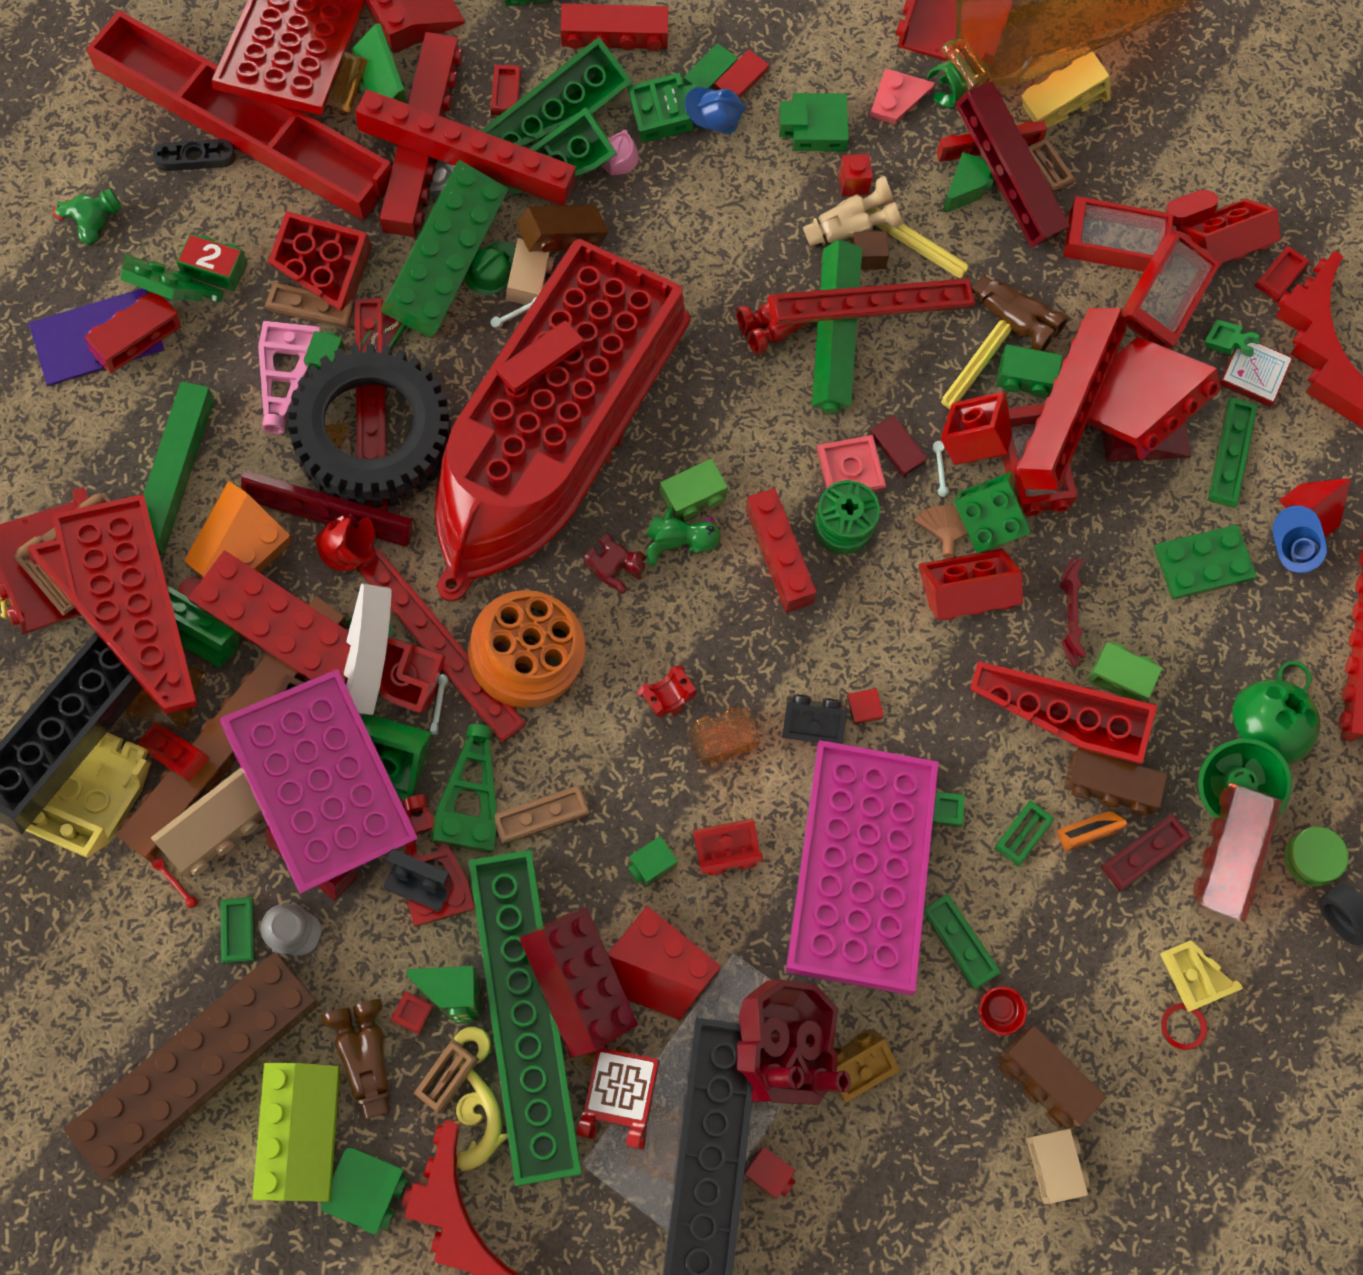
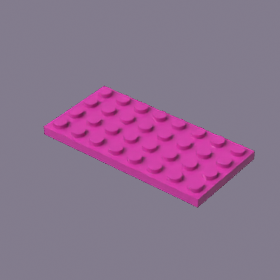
[785,740,939,996]

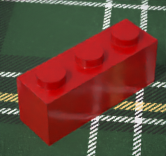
[84,292,181,374]

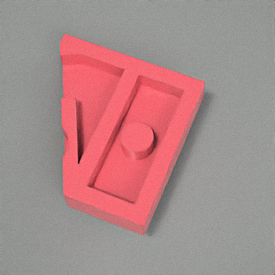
[870,68,934,124]

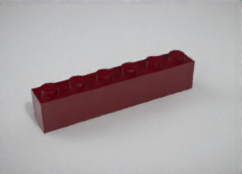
[955,81,1070,248]

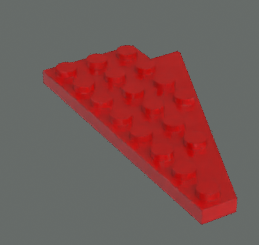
[28,494,197,714]

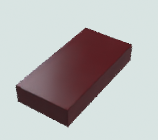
[869,415,927,477]

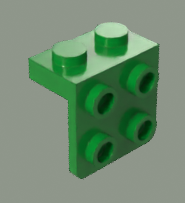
[321,1148,408,1235]

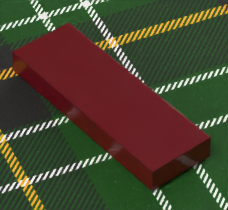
[1100,813,1192,892]

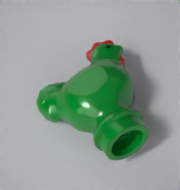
[53,188,123,245]

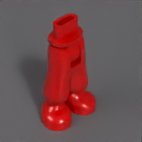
[735,289,816,355]

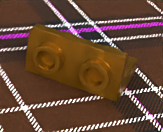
[834,1029,900,1103]

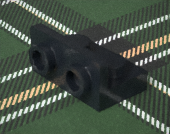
[782,694,847,744]
[384,849,454,912]

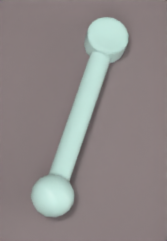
[491,297,537,329]
[933,441,949,497]
[430,674,449,735]

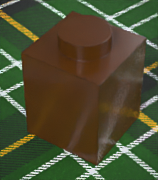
[851,231,889,270]

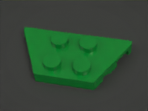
[120,254,224,302]

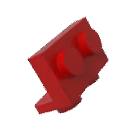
[692,818,763,876]

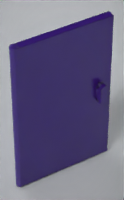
[28,288,165,386]

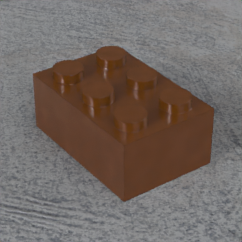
[995,1026,1107,1129]

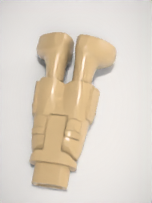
[803,176,903,248]

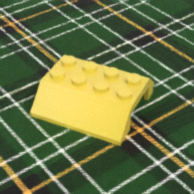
[25,732,151,858]

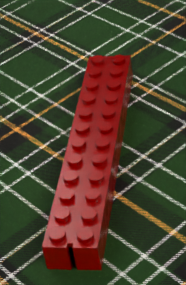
[86,10,392,221]

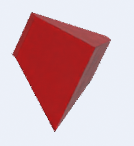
[1279,478,1352,538]

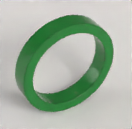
[1277,661,1312,691]

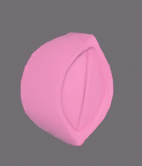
[602,130,639,175]

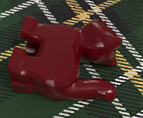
[583,533,646,594]

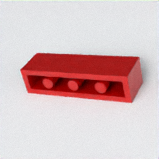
[561,3,668,51]
[746,488,817,613]

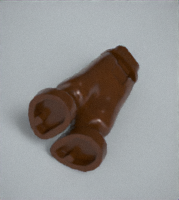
[972,275,1069,351]
[321,999,390,1119]

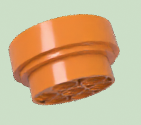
[468,590,585,708]

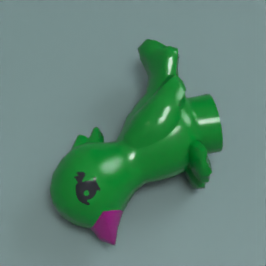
[646,506,721,566]

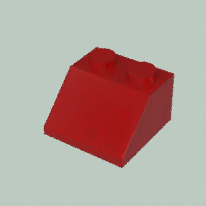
[941,391,1012,465]

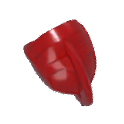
[314,516,375,571]

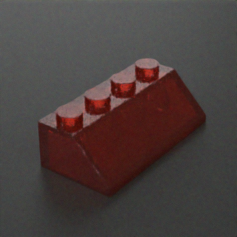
[1193,782,1282,922]

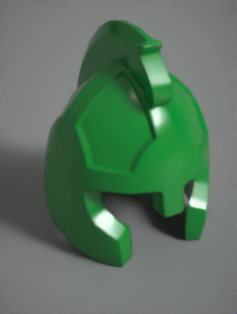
[927,58,989,108]

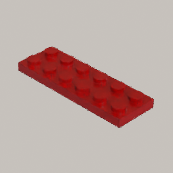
[188,550,351,685]

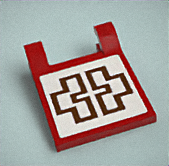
[576,1048,660,1150]

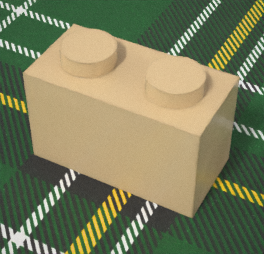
[505,238,554,305]
[1026,1129,1090,1204]

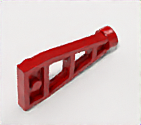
[402,795,476,927]

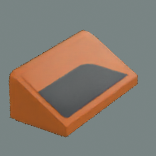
[1057,811,1127,852]

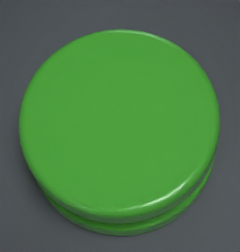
[1284,826,1349,887]

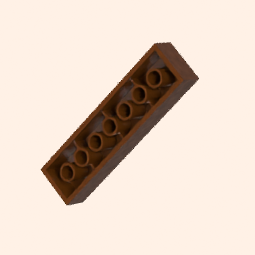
[63,952,321,1182]

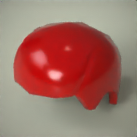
[978,986,1028,1036]

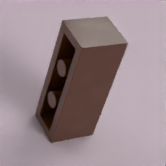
[516,205,609,252]
[1064,748,1167,816]

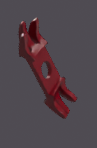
[1060,557,1086,667]

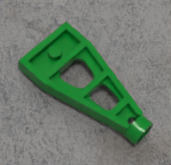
[430,724,497,853]

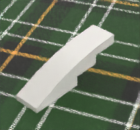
[343,583,392,715]

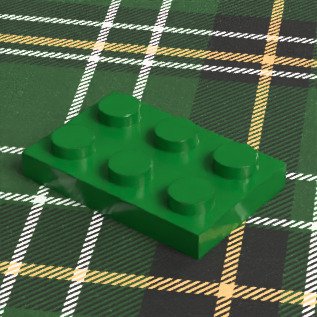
[1153,524,1257,600]

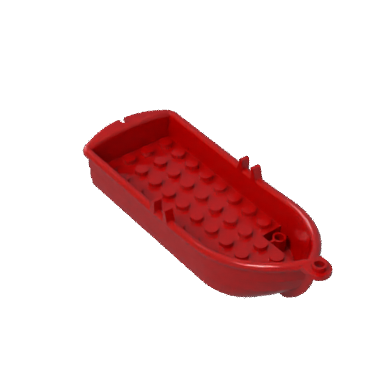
[435,239,690,602]

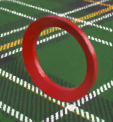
[1161,1003,1207,1050]

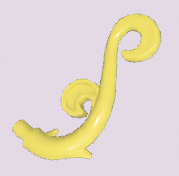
[453,1026,508,1172]

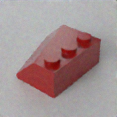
[268,211,372,312]
[608,906,721,1020]

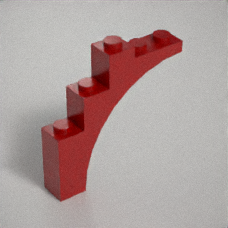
[1275,250,1363,428]
[402,1118,521,1275]

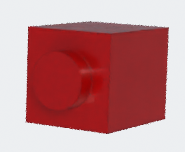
[839,154,873,197]
[744,1147,796,1199]

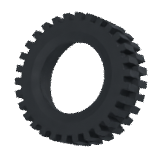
[287,344,451,508]

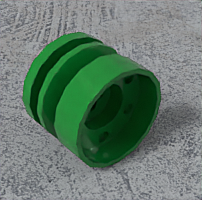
[813,480,880,555]

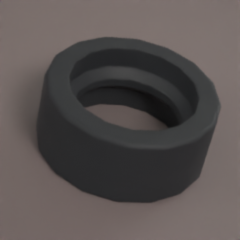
[1319,884,1363,946]

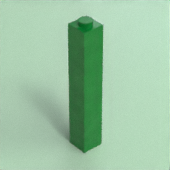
[811,239,862,415]
[143,381,215,556]

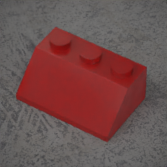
[1175,198,1281,267]
[919,548,1023,620]

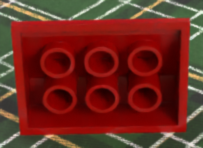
[364,0,465,54]

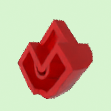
[379,637,446,713]

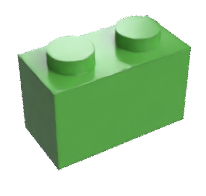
[659,458,728,521]
[1087,642,1162,702]

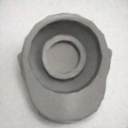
[260,902,322,955]

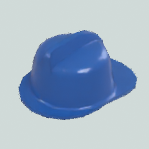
[684,87,747,134]
[1272,505,1327,573]

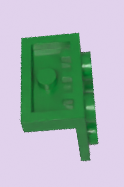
[954,471,1031,553]

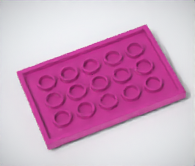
[219,669,418,894]

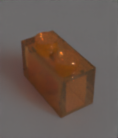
[689,706,760,767]

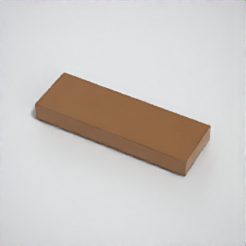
[265,282,354,329]
[494,785,590,845]

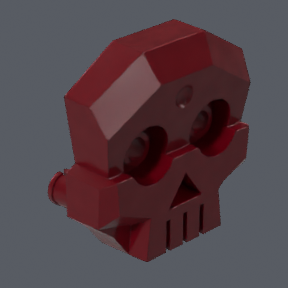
[737,980,851,1105]

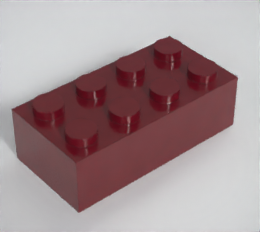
[519,907,638,1058]

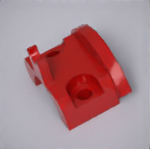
[636,665,697,718]

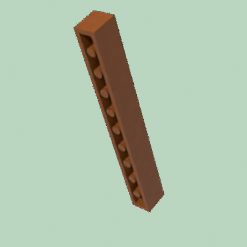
[116,596,348,863]

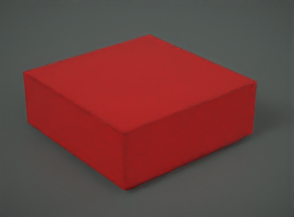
[847,688,884,725]
[390,991,434,1035]

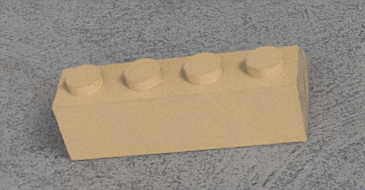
[151,768,264,878]

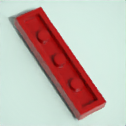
[936,120,1047,162]

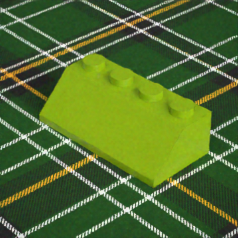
[252,1063,341,1202]

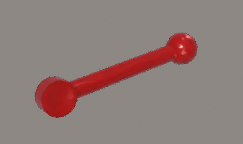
[152,857,198,908]

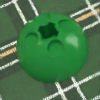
[1232,679,1320,763]
[1198,738,1292,830]

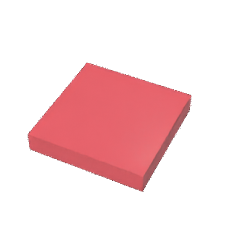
[817,435,886,492]

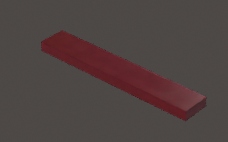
[241,471,413,547]

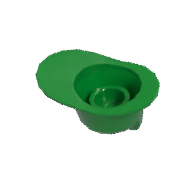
[465,241,516,296]

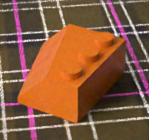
[184,481,291,579]

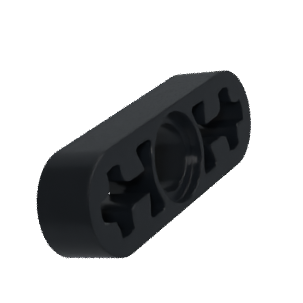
[153,139,236,171]

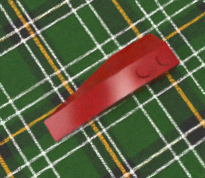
[970,661,1157,764]

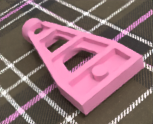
[258,321,322,435]

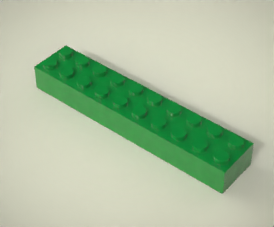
[469,850,582,1187]

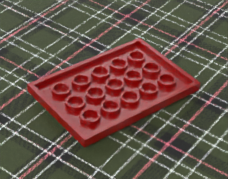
[212,0,364,115]

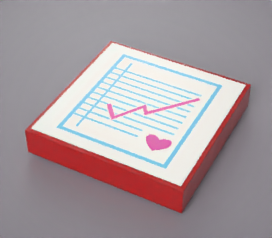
[1219,343,1293,407]

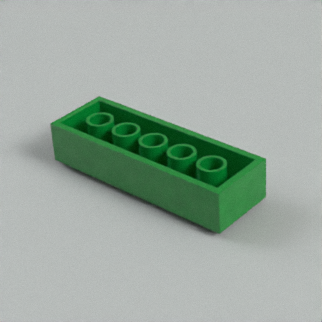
[380,160,508,339]

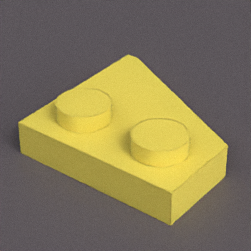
[1160,940,1243,1012]

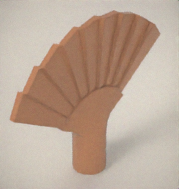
[913,505,968,558]

